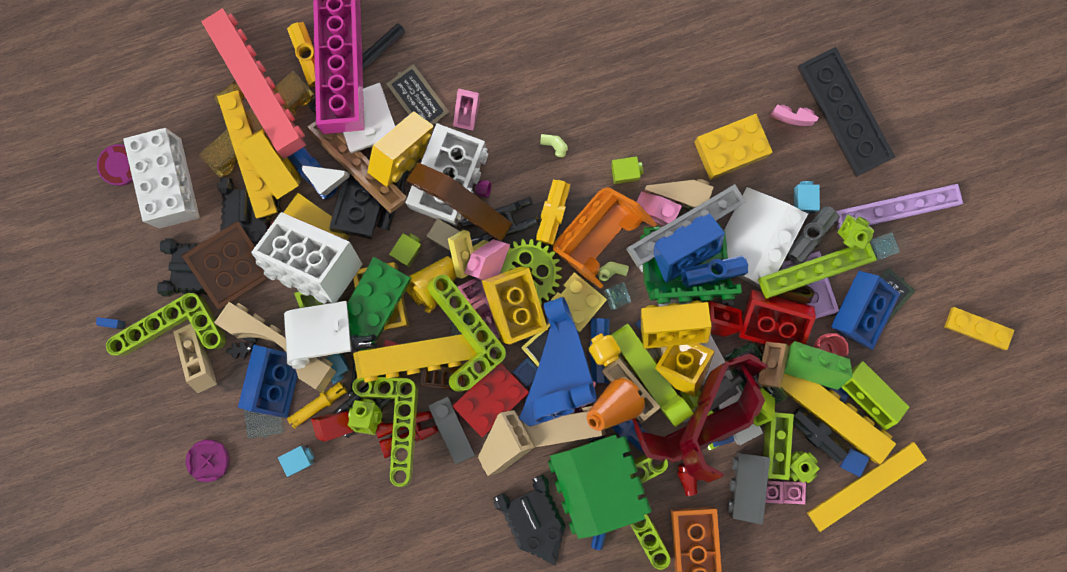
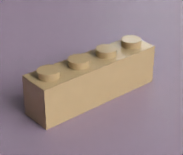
[519,406,606,448]

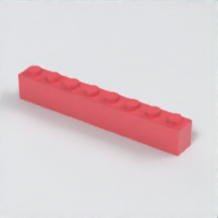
[201,8,306,159]

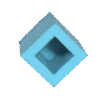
[794,181,820,213]
[278,445,315,477]

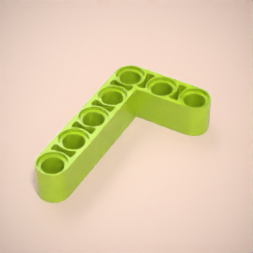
[428,275,506,392]
[106,293,226,356]
[611,323,694,427]
[353,377,418,487]
[630,454,670,570]

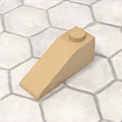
[644,179,713,210]
[174,324,217,393]
[602,359,660,424]

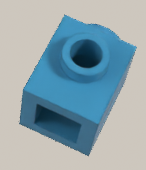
[325,353,351,384]

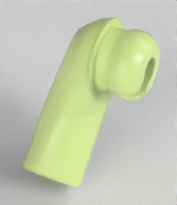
[540,134,568,157]
[598,261,629,281]

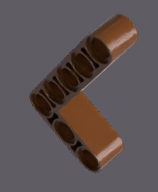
[406,162,513,242]

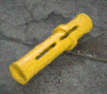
[287,381,348,429]

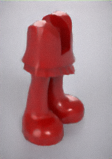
[376,411,438,459]

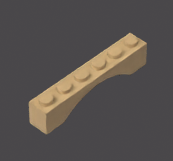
[214,302,337,393]

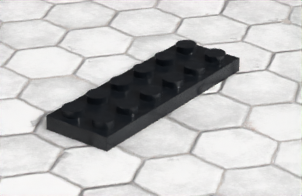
[797,47,895,177]

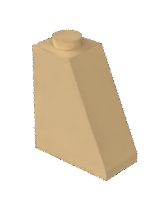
[478,410,534,476]

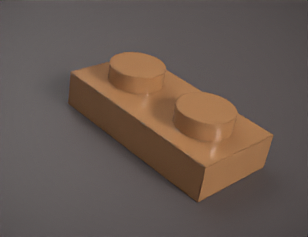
[757,342,789,388]

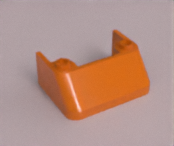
[553,187,657,289]

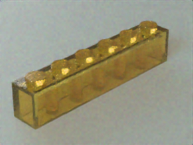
[199,71,314,177]

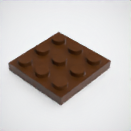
[181,221,268,309]

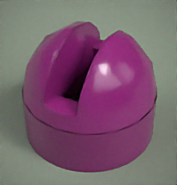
[475,180,492,198]

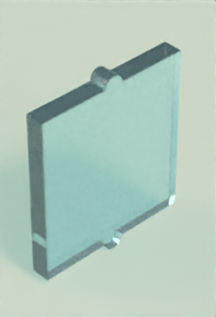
[244,409,283,439]

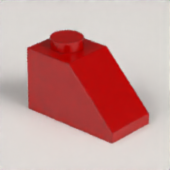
[708,301,743,337]

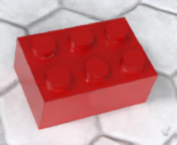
[739,290,816,346]
[453,363,529,437]

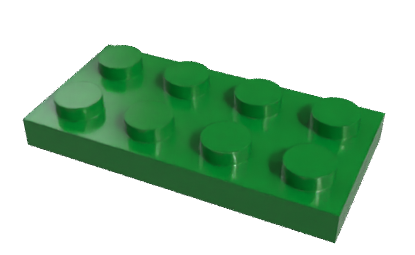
[336,257,412,351]

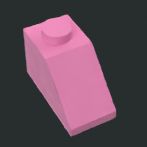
[637,191,682,226]
[464,239,510,280]

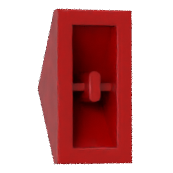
[311,410,354,442]

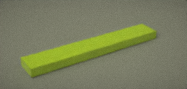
[758,242,877,299]

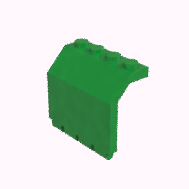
[640,223,742,304]
[548,434,652,539]

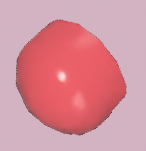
[813,333,849,357]

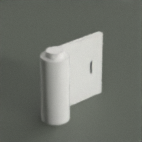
[343,82,395,153]
[284,301,351,369]

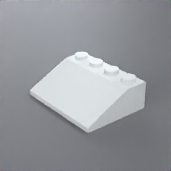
[724,187,808,290]

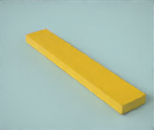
[807,442,927,532]

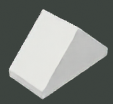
[302,166,350,196]

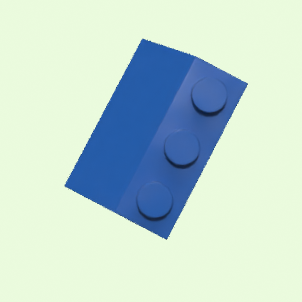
[653,213,725,283]
[831,271,900,350]
[238,345,298,418]

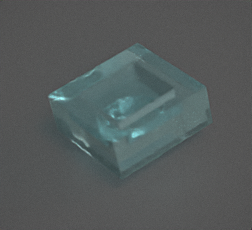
[870,232,900,260]
[604,282,632,310]

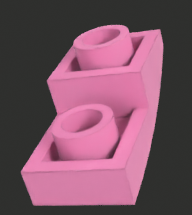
[770,104,819,126]
[765,480,806,504]

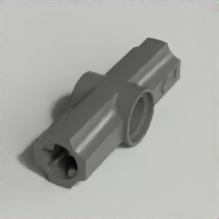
[787,206,840,264]

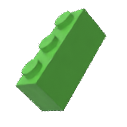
[784,341,853,390]

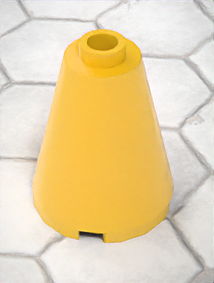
[406,256,457,313]

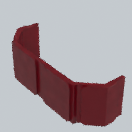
[679,354,768,483]
[632,365,765,463]

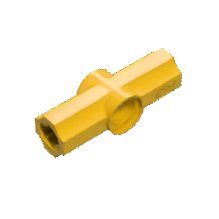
[287,22,315,87]
[536,179,570,245]

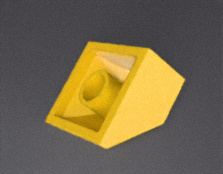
[655,344,715,397]

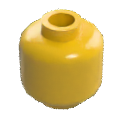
[589,333,621,367]

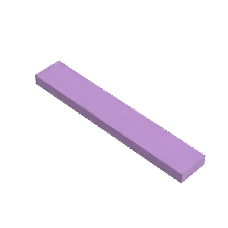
[836,184,963,230]

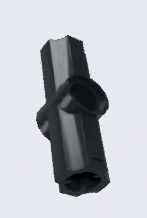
[792,406,850,463]

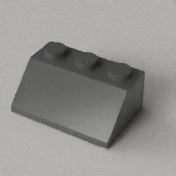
[727,452,770,524]

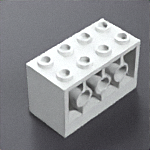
[406,124,489,227]
[123,128,200,229]
[251,212,362,304]

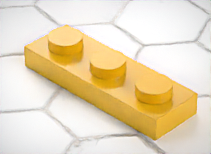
[944,307,1014,350]

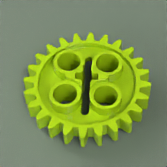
[500,239,562,305]

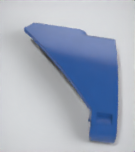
[519,297,597,427]

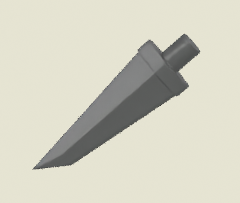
[682,374,744,423]

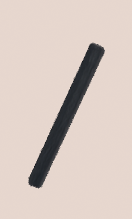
[307,23,405,113]

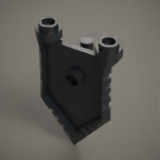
[217,178,272,247]
[157,238,208,297]
[493,474,566,566]

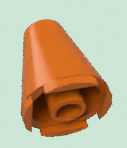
[587,378,645,431]

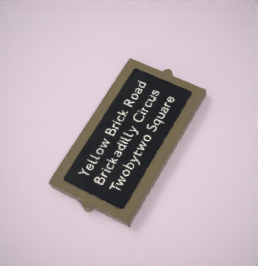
[386,64,450,125]

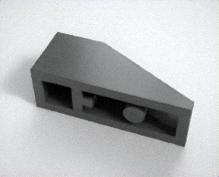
[428,397,475,464]

